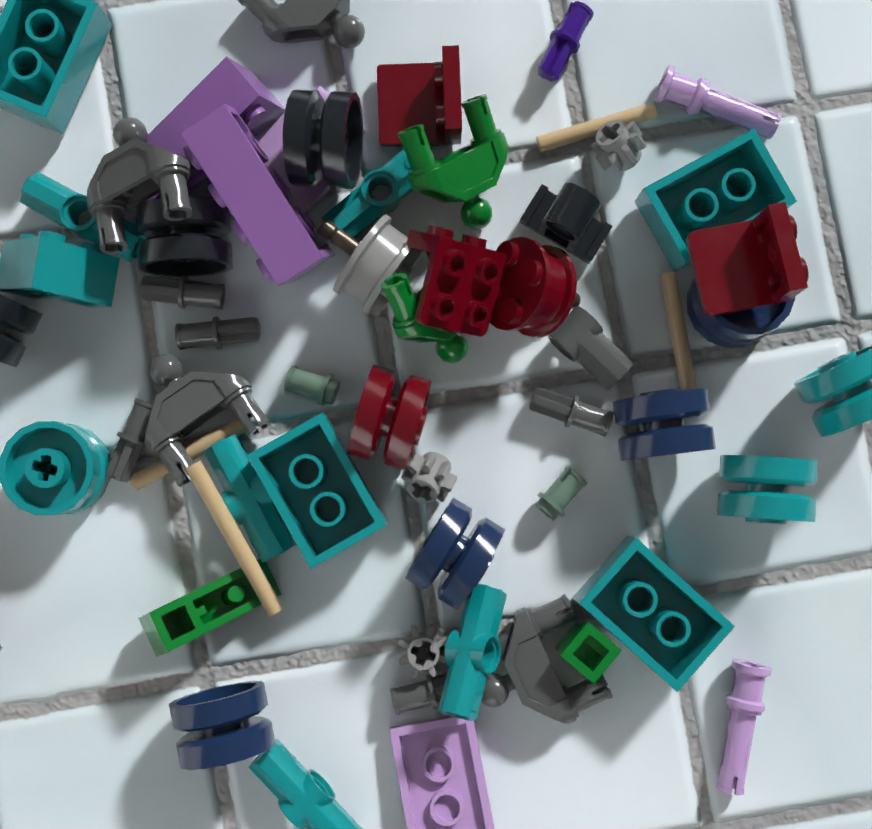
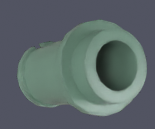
[284,366,340,406]
[535,466,587,521]

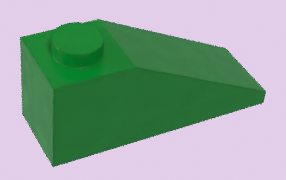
[138,559,282,657]

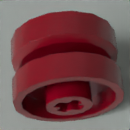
[348,365,432,470]

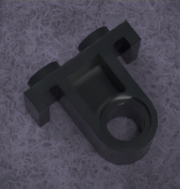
[519,182,613,264]

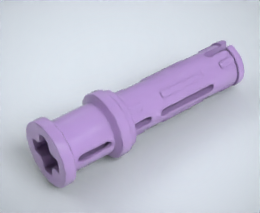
[654,65,782,140]
[716,659,772,795]

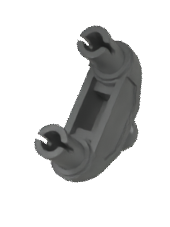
[238,0,365,48]
[87,117,193,254]
[144,354,271,487]
[481,594,613,724]

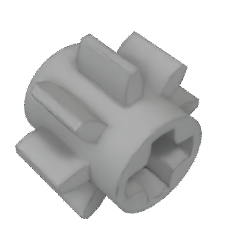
[591,119,646,172]
[401,452,457,504]
[398,624,447,678]

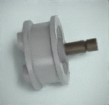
[317,214,423,316]

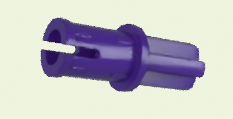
[538,1,594,82]

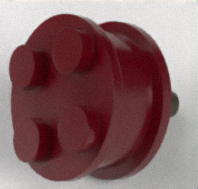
[490,237,581,338]

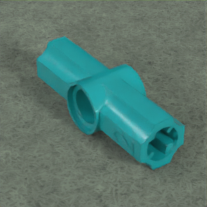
[321,149,436,239]
[20,171,147,264]
[203,434,296,563]
[438,584,507,721]
[248,738,363,829]

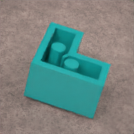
[0,231,120,308]

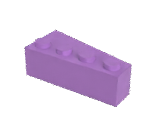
[135,56,285,207]
[180,104,335,286]

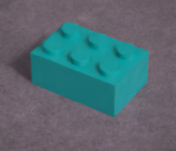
[0,0,113,134]
[634,128,797,272]
[247,412,389,569]
[572,535,735,692]

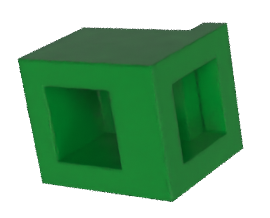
[555,621,622,684]

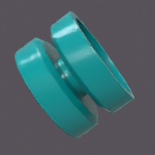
[794,345,872,437]
[0,421,111,515]
[717,455,818,524]

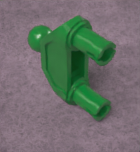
[397,94,508,230]
[381,251,468,363]

